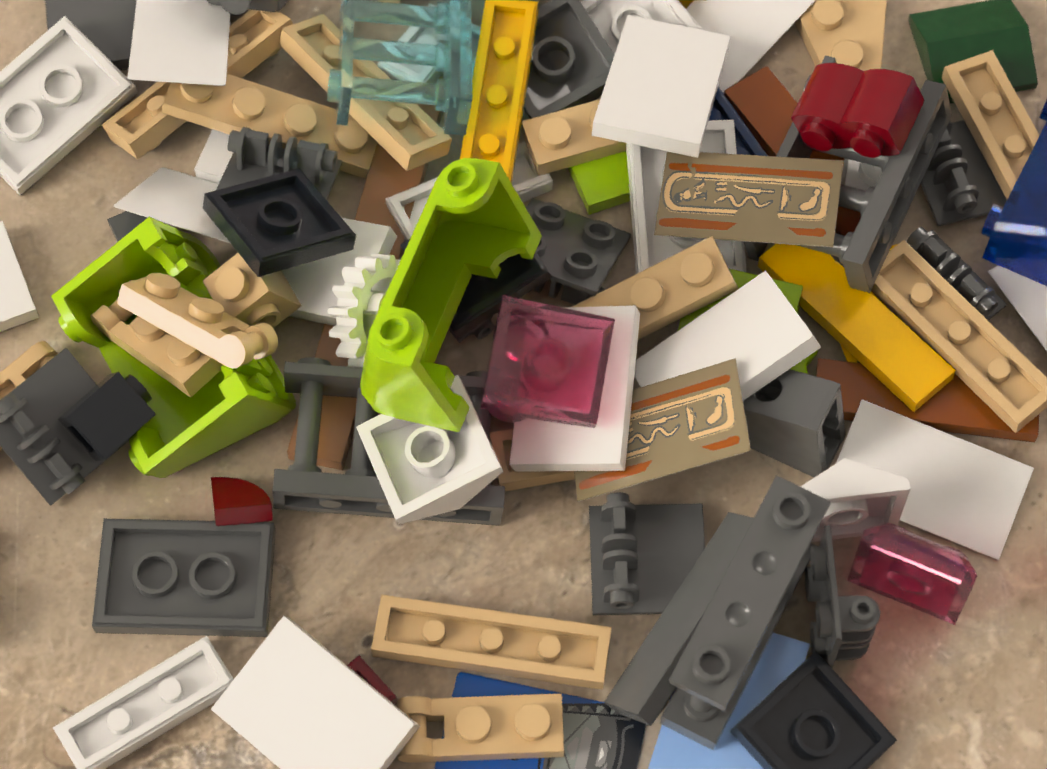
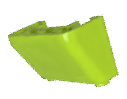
[360,158,542,433]
[51,217,296,478]

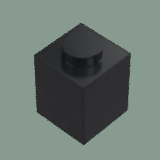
[58,371,156,461]

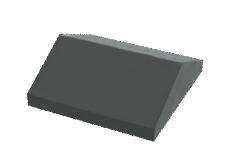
[524,0,615,119]

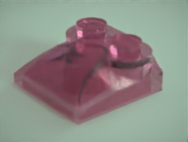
[480,295,615,428]
[847,523,977,625]

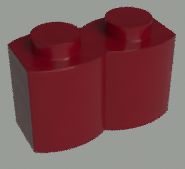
[791,63,925,158]

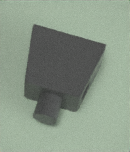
[743,369,846,477]

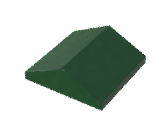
[908,0,1038,104]

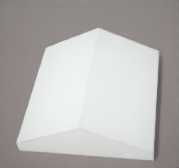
[356,375,503,524]
[800,458,911,542]

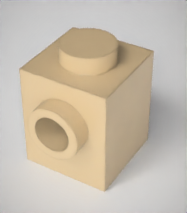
[203,253,302,328]

